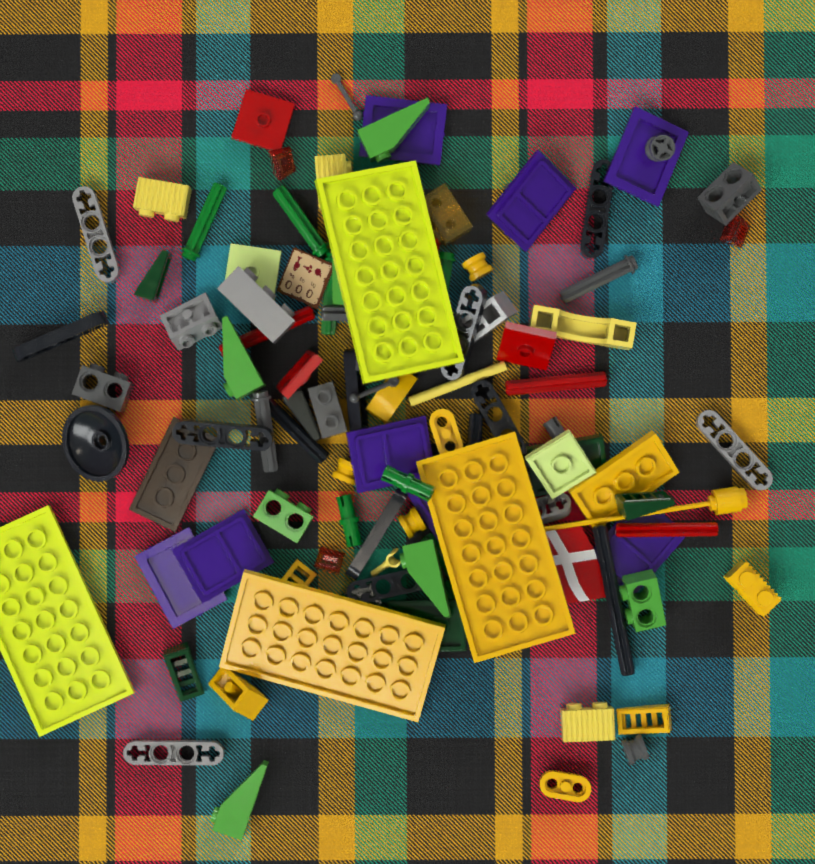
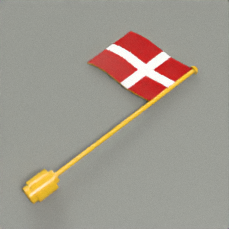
[544,486,748,604]

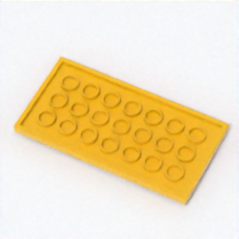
[416,431,576,663]
[219,569,446,722]

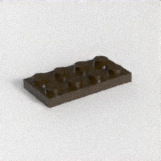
[129,417,217,532]

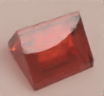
[268,147,296,180]
[719,215,750,248]
[314,546,345,575]

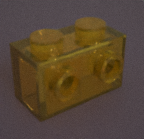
[425,183,473,246]

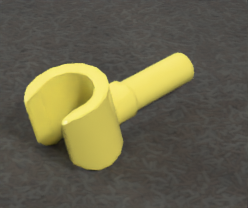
[370,548,401,577]

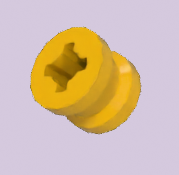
[461,252,493,282]
[331,457,355,486]
[397,507,427,539]

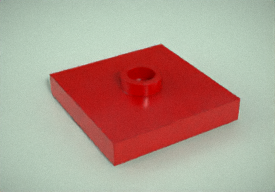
[231,89,296,154]
[496,321,557,370]
[276,349,323,399]

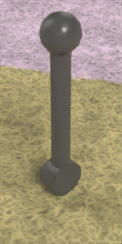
[331,73,363,121]
[349,377,399,403]

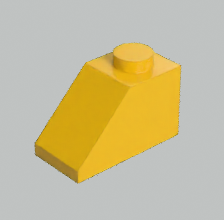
[208,668,268,721]

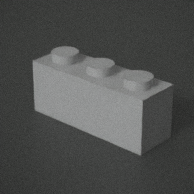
[217,266,296,344]

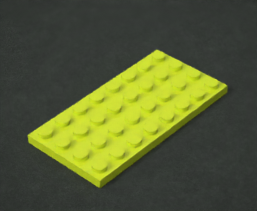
[314,160,464,384]
[0,505,135,737]

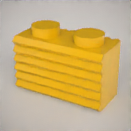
[723,561,781,617]

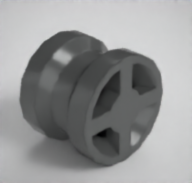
[645,135,675,162]
[621,734,649,765]

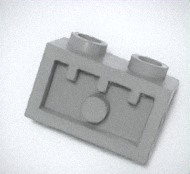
[160,293,222,350]

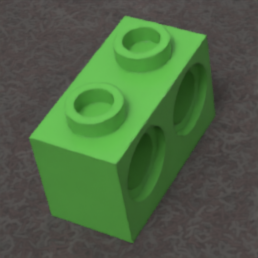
[253,488,314,543]
[619,569,666,632]

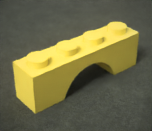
[529,305,637,350]

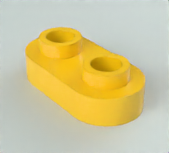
[429,409,463,454]
[539,770,591,802]

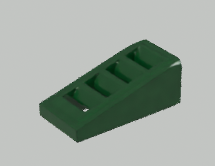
[134,250,172,303]
[615,491,675,521]
[163,642,205,702]

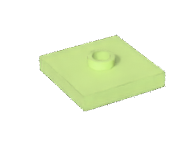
[225,243,282,300]
[525,429,596,500]

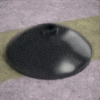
[62,405,129,482]

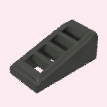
[283,391,322,441]

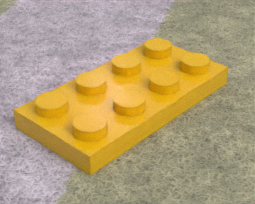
[568,430,680,528]

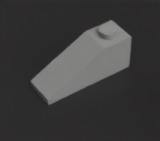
[459,291,518,351]

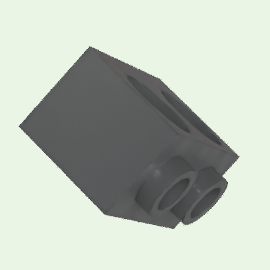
[697,162,762,226]
[72,363,134,413]
[308,381,348,439]

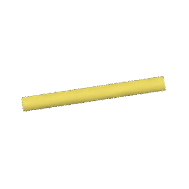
[408,361,507,406]

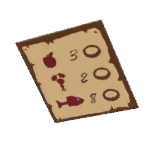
[276,247,332,309]

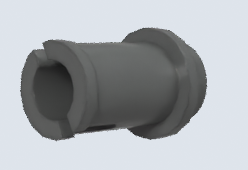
[543,416,565,439]

